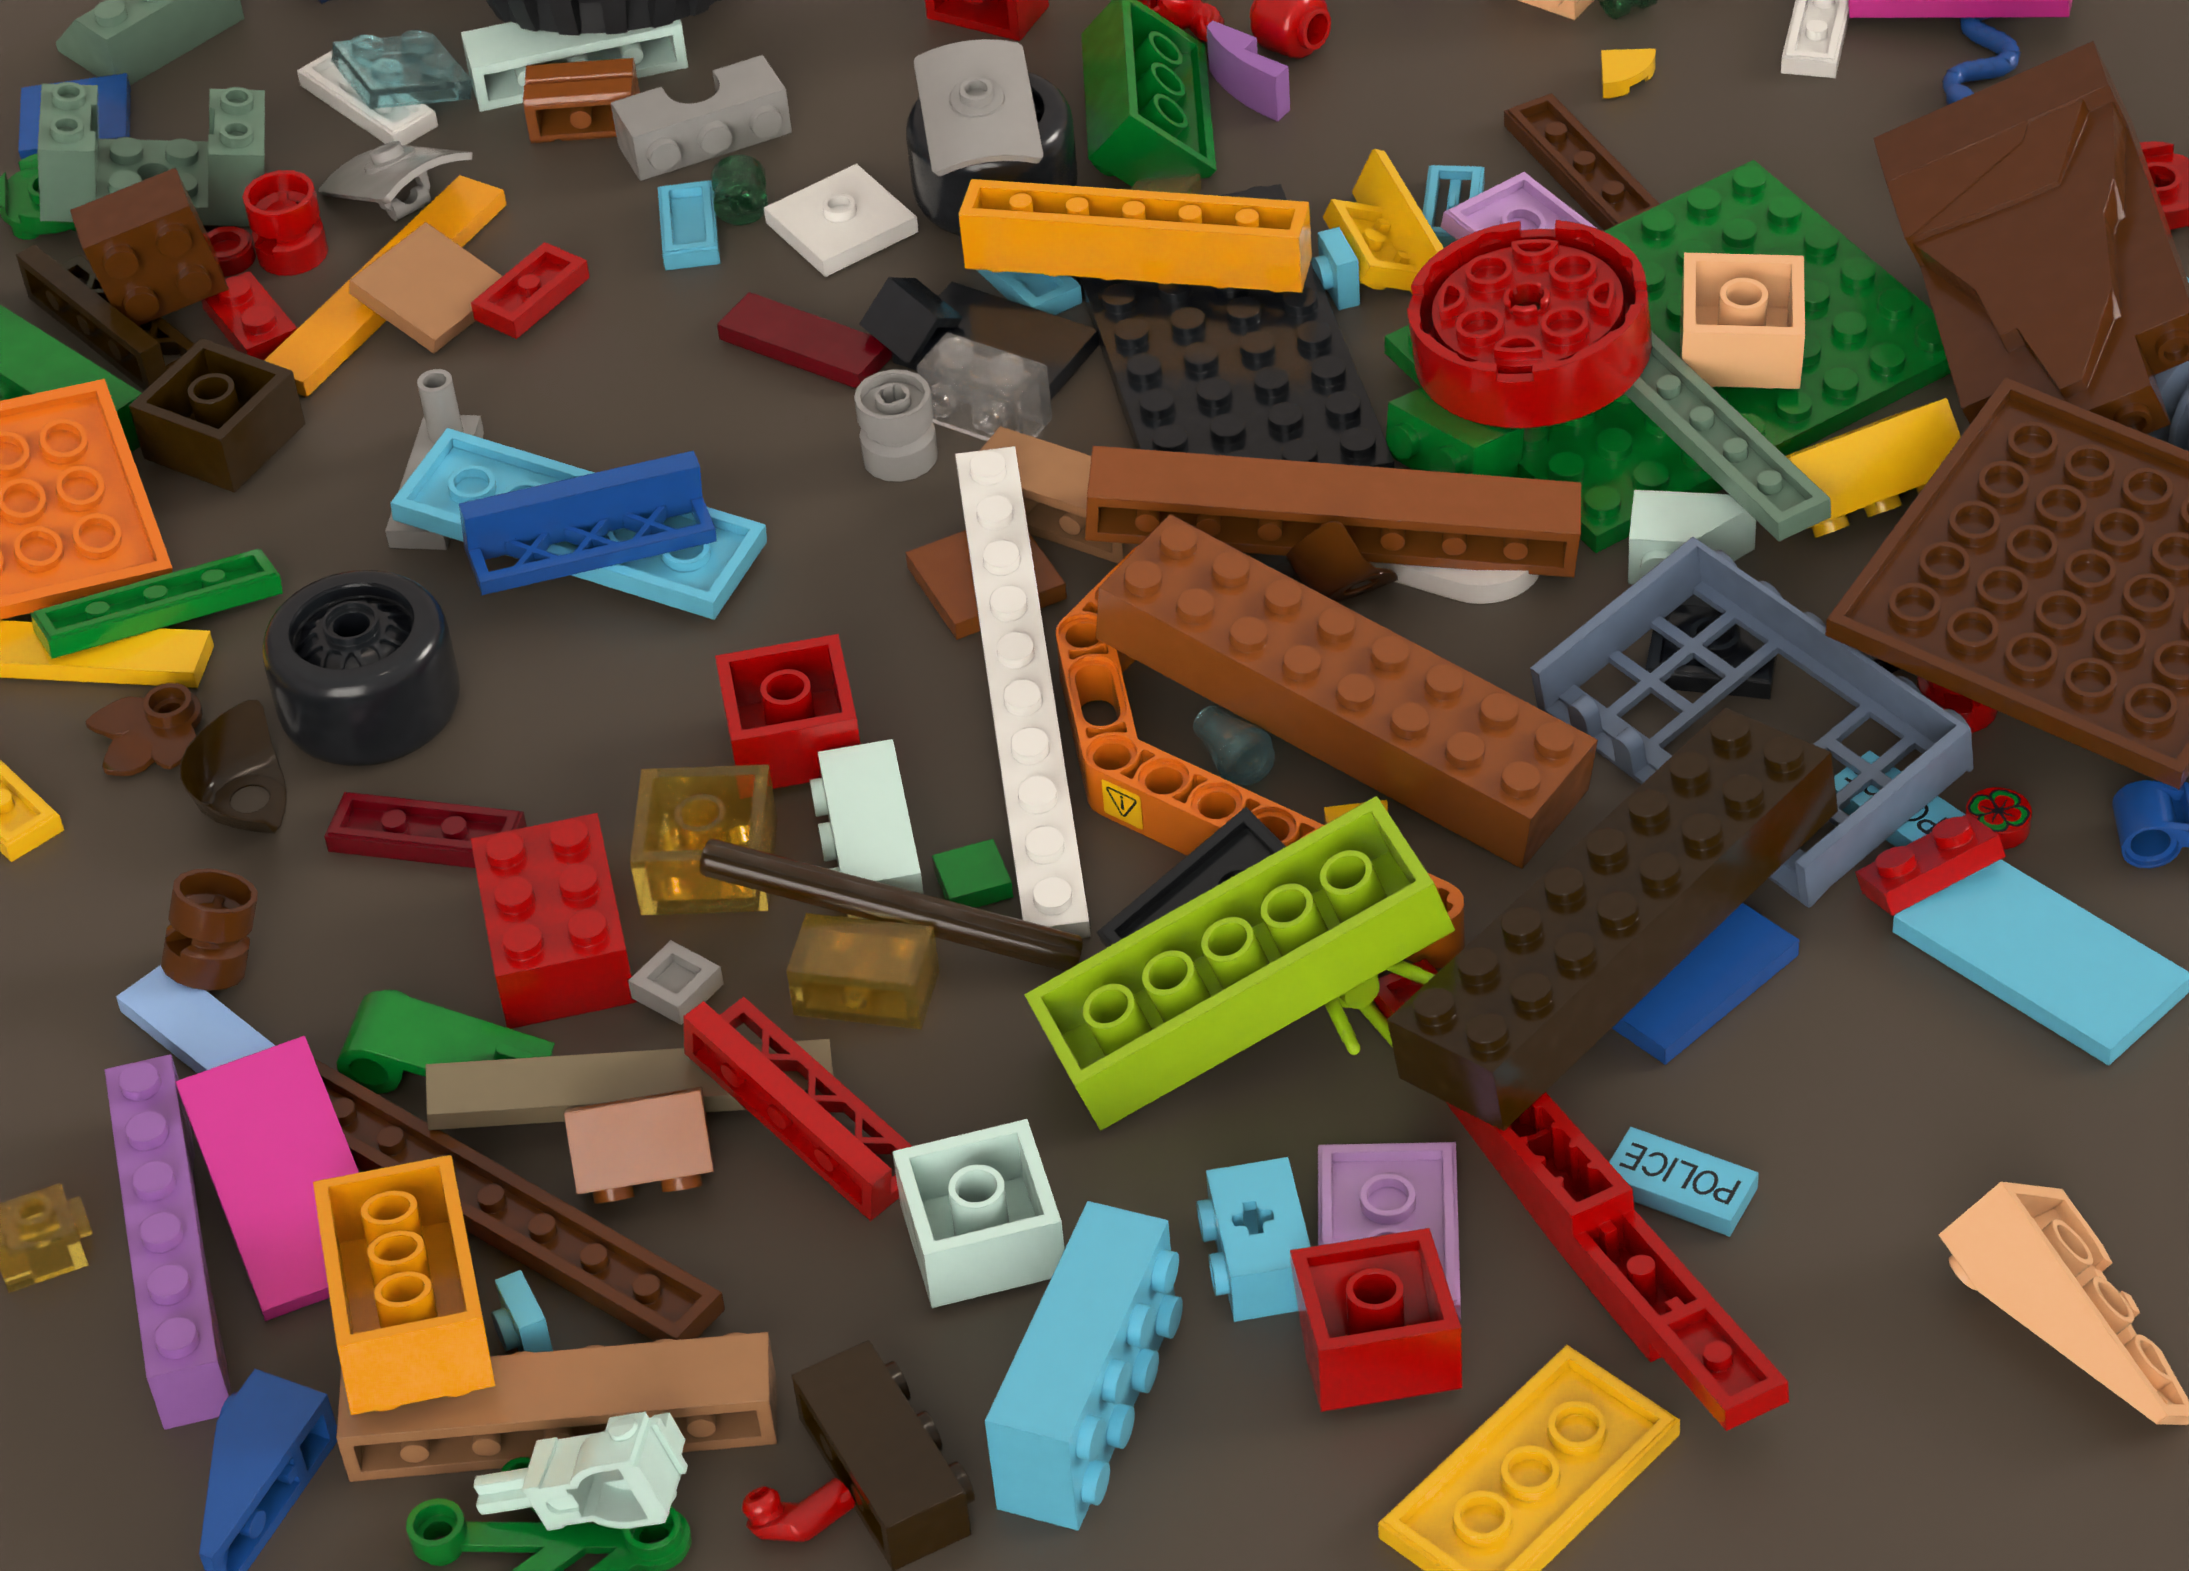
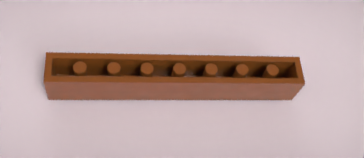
[1085,446,1581,578]

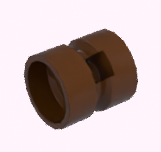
[161,868,258,990]

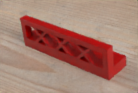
[683,996,912,1221]

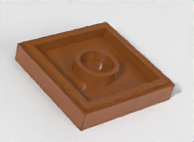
[905,530,1067,640]

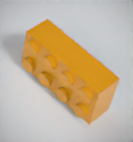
[313,1155,495,1415]

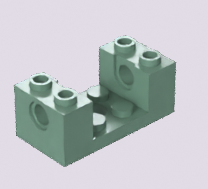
[37,82,265,226]

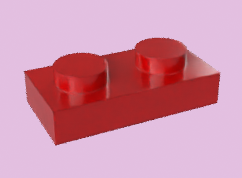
[471,242,590,339]
[201,271,297,360]
[1855,813,2006,916]

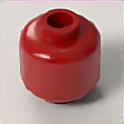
[1250,0,1331,59]

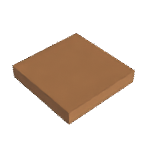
[349,222,502,354]

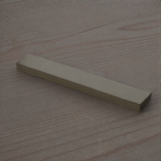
[426,1039,833,1130]

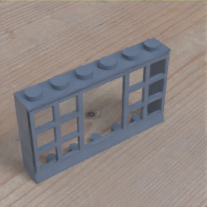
[1530,537,1974,908]

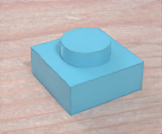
[1312,227,1360,310]
[491,1270,553,1353]

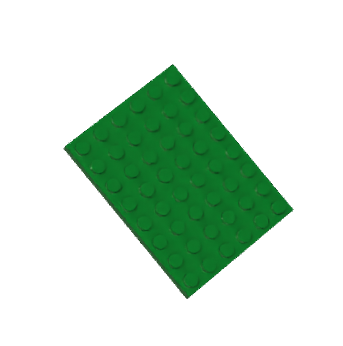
[1384,160,1951,553]

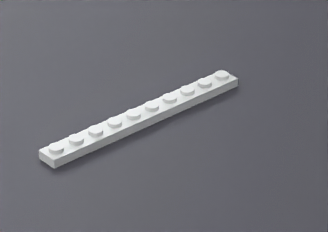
[955,446,1091,938]

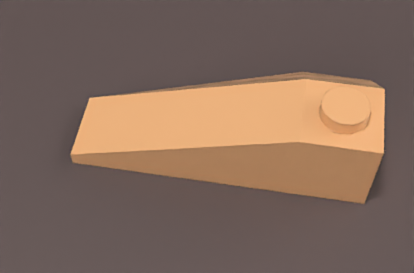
[1939,1182,2189,1425]

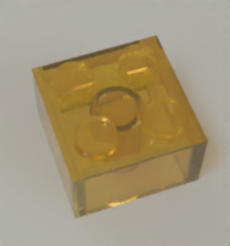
[630,765,778,915]

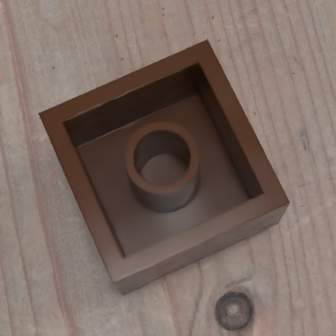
[70,167,229,326]

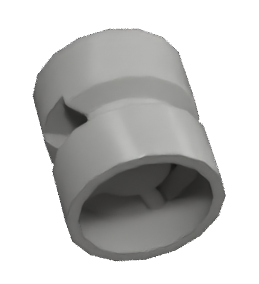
[854,369,938,482]

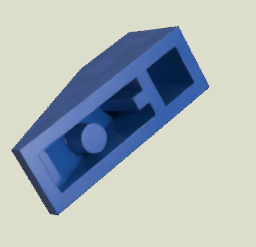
[199,1369,337,1571]

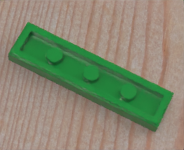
[30,548,283,659]

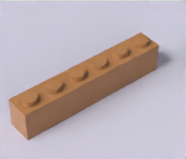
[336,1332,777,1482]

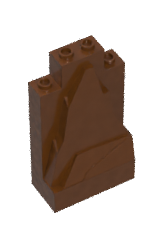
[1873,41,2189,434]

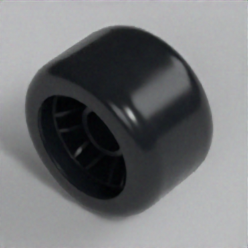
[906,72,1078,236]
[262,570,460,766]

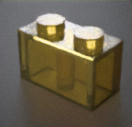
[786,913,940,1030]

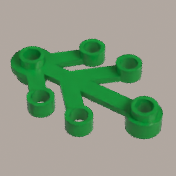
[406,1457,692,1571]

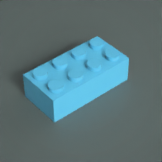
[985,1201,1183,1531]

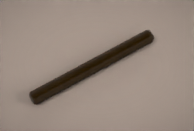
[699,839,1083,971]

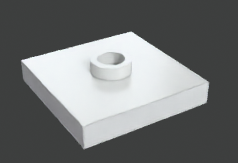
[764,164,919,277]

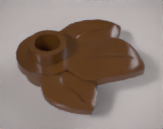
[86,683,203,776]

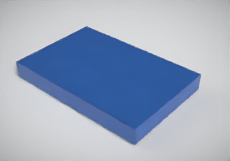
[1612,903,1799,1065]

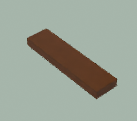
[1504,93,1660,231]

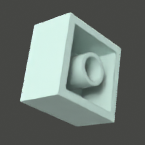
[892,1119,1065,1308]

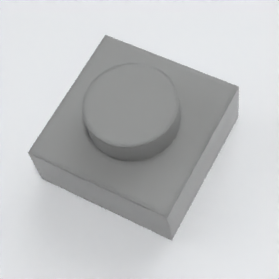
[628,940,724,1025]

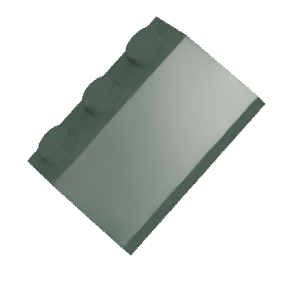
[56,0,245,85]

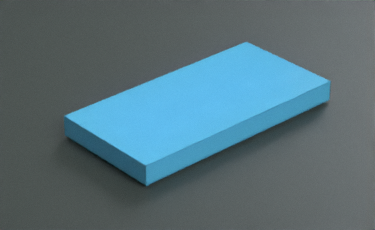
[1892,859,2189,1066]

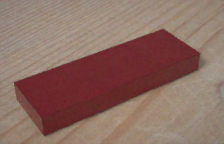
[717,292,892,389]
[324,792,527,868]

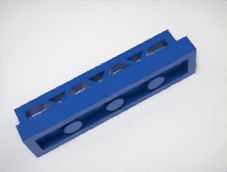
[459,451,717,596]

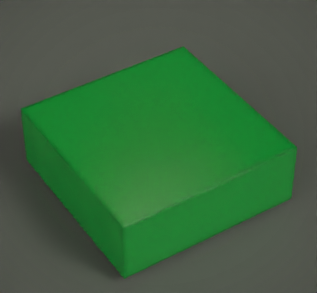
[932,839,1014,908]

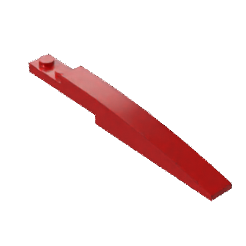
[1374,958,1789,1431]

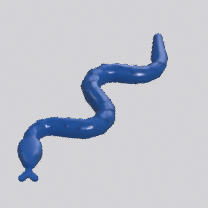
[1942,17,2021,105]

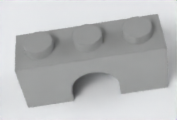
[611,55,792,181]

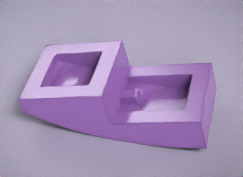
[1206,21,1290,122]

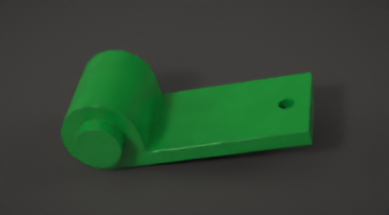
[336,990,555,1094]

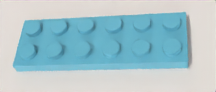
[390,428,767,620]

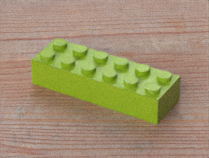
[1024,796,1456,1131]

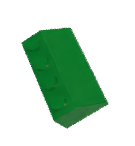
[1081,0,1216,187]

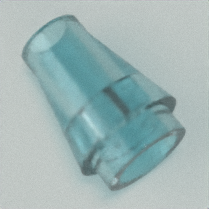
[1193,705,1275,785]

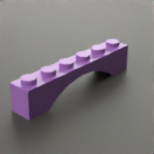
[104,1054,231,1430]

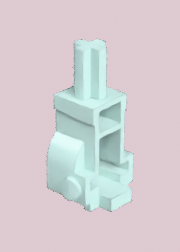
[473,1412,688,1531]

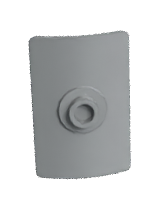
[914,39,1044,176]
[318,141,473,221]

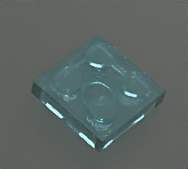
[332,30,472,109]

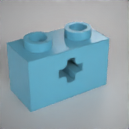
[1196,1157,1311,1322]

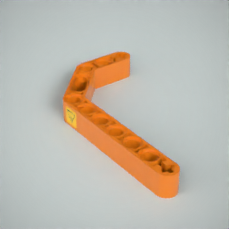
[1056,545,1465,968]

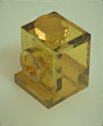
[0,1183,93,1293]

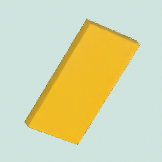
[1378,1345,1680,1571]

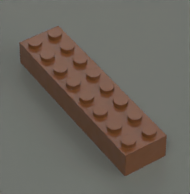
[1096,514,1598,869]

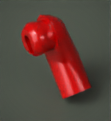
[742,1478,855,1542]

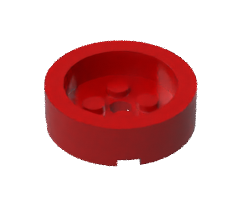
[1407,220,1652,428]

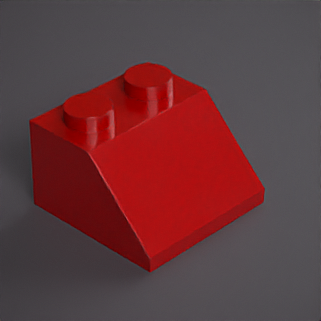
[1290,1228,1462,1412]

